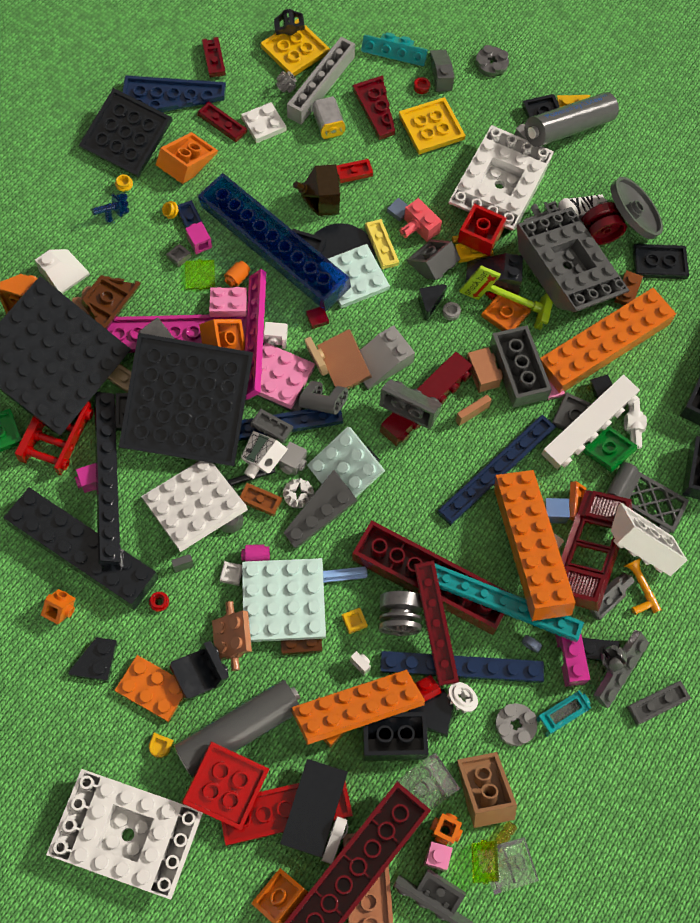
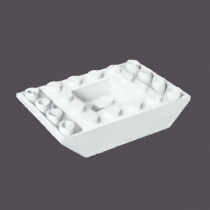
[449,125,554,231]
[46,769,203,900]

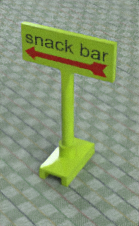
[459,266,553,330]

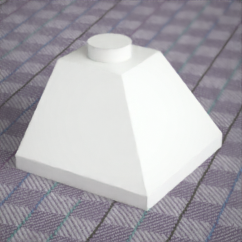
[35,249,90,294]

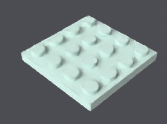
[242,558,326,642]

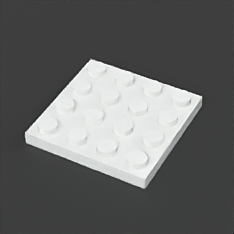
[141,461,248,552]

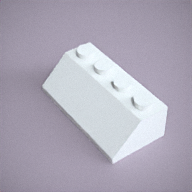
[611,503,688,576]

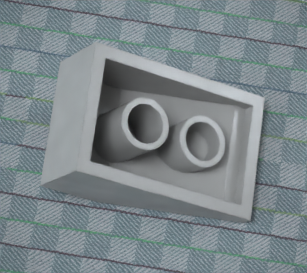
[360,325,415,390]

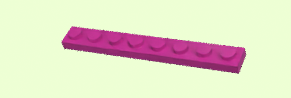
[245,269,266,400]

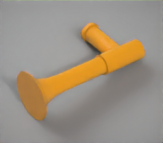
[623,558,661,615]

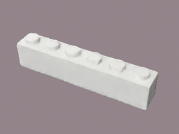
[541,374,640,470]

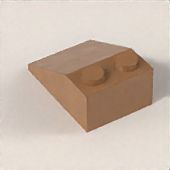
[457,752,517,828]

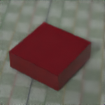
[306,306,329,329]

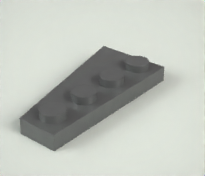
[284,470,358,549]

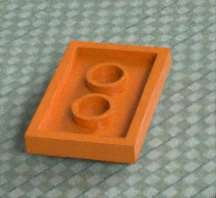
[115,655,184,722]

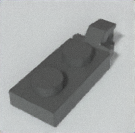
[590,573,635,620]

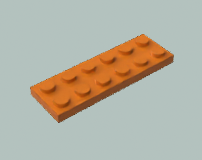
[292,670,425,745]

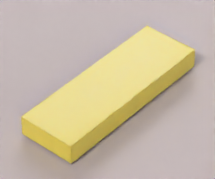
[364,219,399,269]

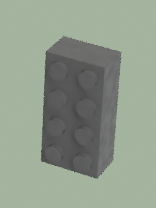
[490,325,552,408]

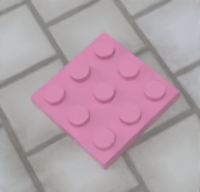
[258,342,315,410]

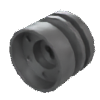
[379,591,422,636]

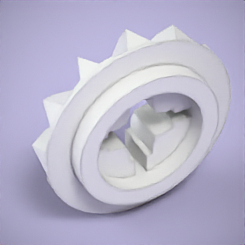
[283,478,314,508]
[447,682,478,713]

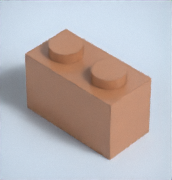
[466,347,503,393]

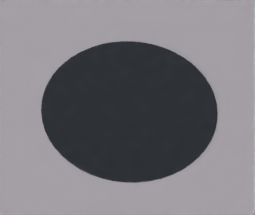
[307,223,376,279]

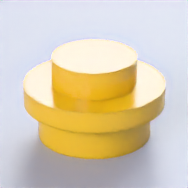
[115,174,133,192]
[162,201,178,219]

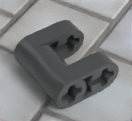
[299,381,348,415]

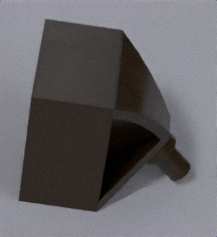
[293,164,340,216]

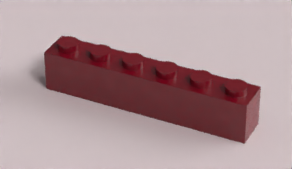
[380,352,473,446]

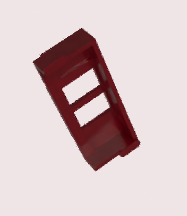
[561,490,633,612]

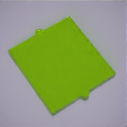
[185,259,215,291]
[471,840,499,885]

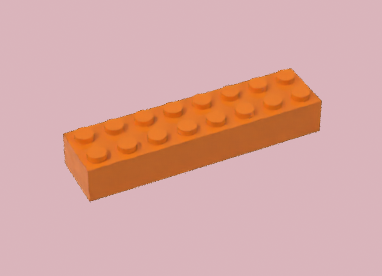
[540,287,676,393]
[494,470,576,621]

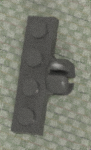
[593,630,649,708]

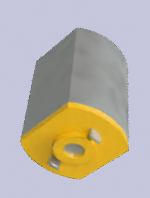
[312,96,346,139]

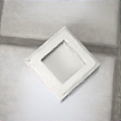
[220,561,242,586]

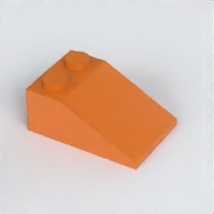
[156,132,218,184]

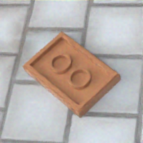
[317,329,372,389]

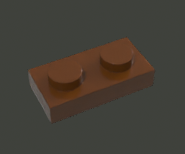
[281,639,322,655]

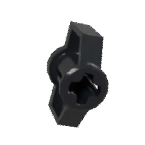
[274,9,305,35]

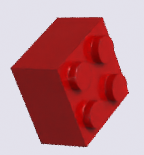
[457,203,507,256]

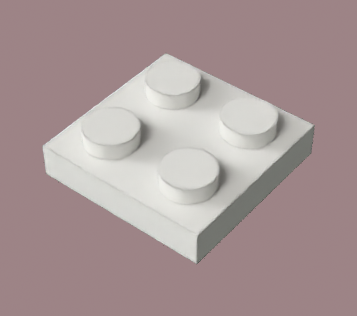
[241,102,287,143]

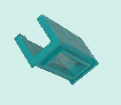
[536,690,591,737]

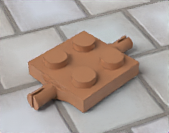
[212,601,252,671]

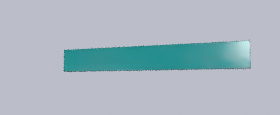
[435,564,584,642]

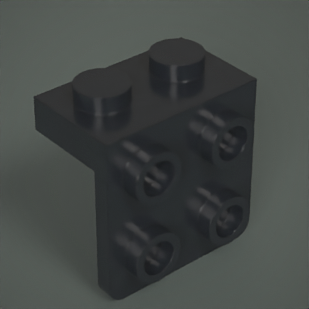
[169,641,229,700]

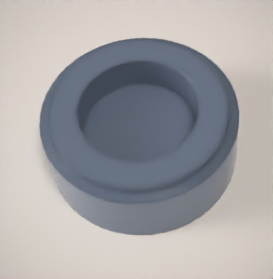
[521,635,542,653]

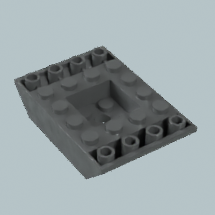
[517,207,630,312]

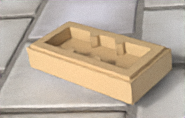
[305,337,329,376]

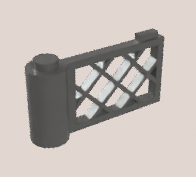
[606,462,689,533]

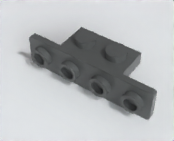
[393,869,474,923]

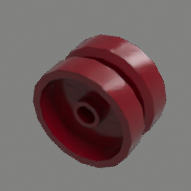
[582,202,627,245]

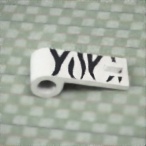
[557,194,607,220]

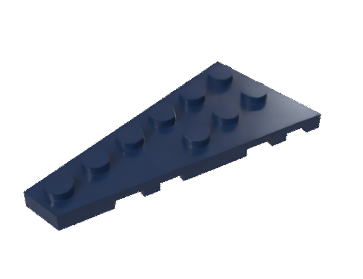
[123,75,226,112]

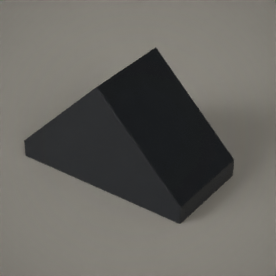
[418,284,447,321]

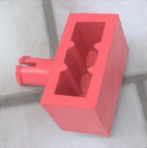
[399,198,442,242]

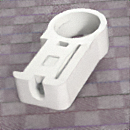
[322,816,348,864]

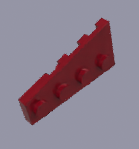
[352,75,395,140]

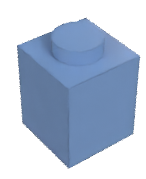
[544,498,570,524]

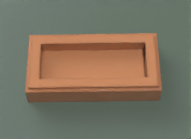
[456,395,492,426]

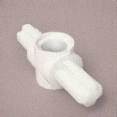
[624,398,647,449]

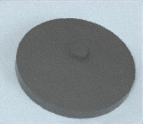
[611,177,663,239]

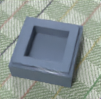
[387,198,408,221]

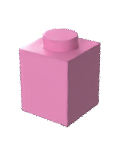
[424,841,453,872]

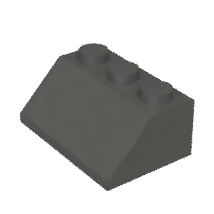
[379,379,442,430]

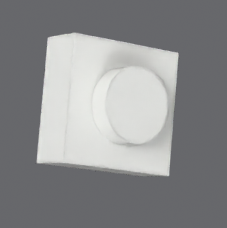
[350,651,371,676]

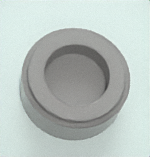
[442,302,461,321]

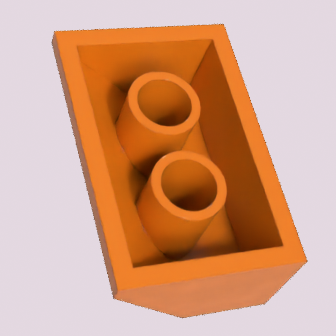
[0,274,37,314]
[199,319,245,351]

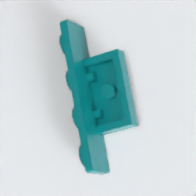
[361,33,428,66]

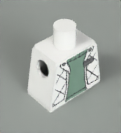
[241,431,287,479]

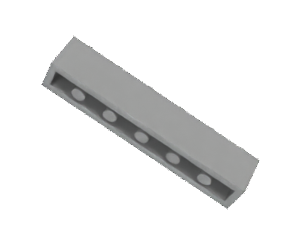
[287,37,355,125]

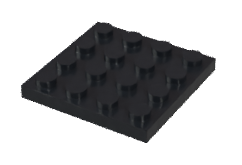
[79,88,173,178]

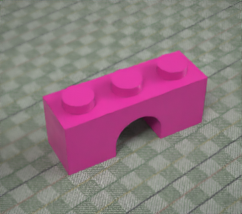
[555,634,590,687]

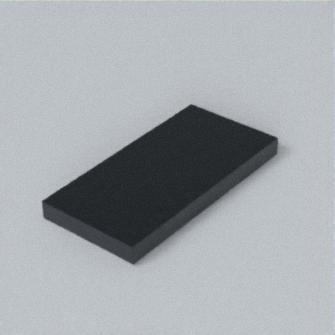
[280,759,348,858]

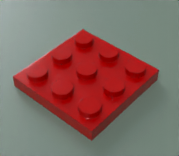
[182,741,269,830]

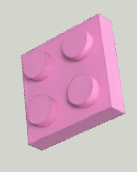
[209,287,247,317]

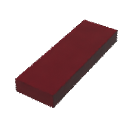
[198,102,247,142]

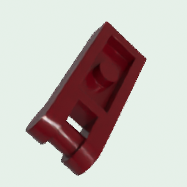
[202,37,226,78]

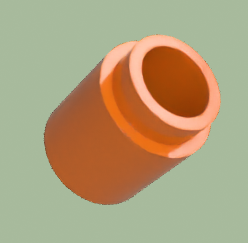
[224,261,250,287]

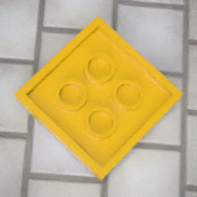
[260,18,330,76]
[398,97,466,155]

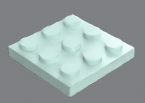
[319,244,390,309]
[307,427,385,497]

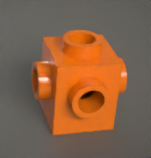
[41,589,76,624]
[430,813,463,846]

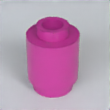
[241,544,270,562]

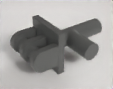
[523,201,560,222]

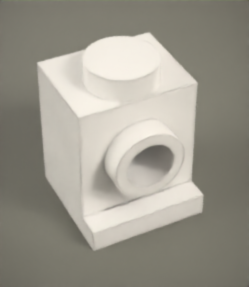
[263,322,288,349]

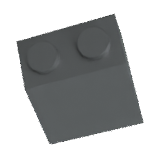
[407,239,460,280]

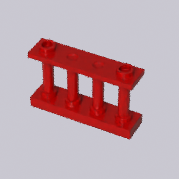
[15,402,93,476]

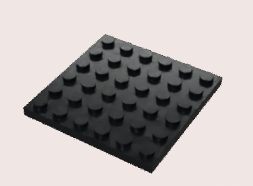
[0,276,131,437]
[119,333,253,466]

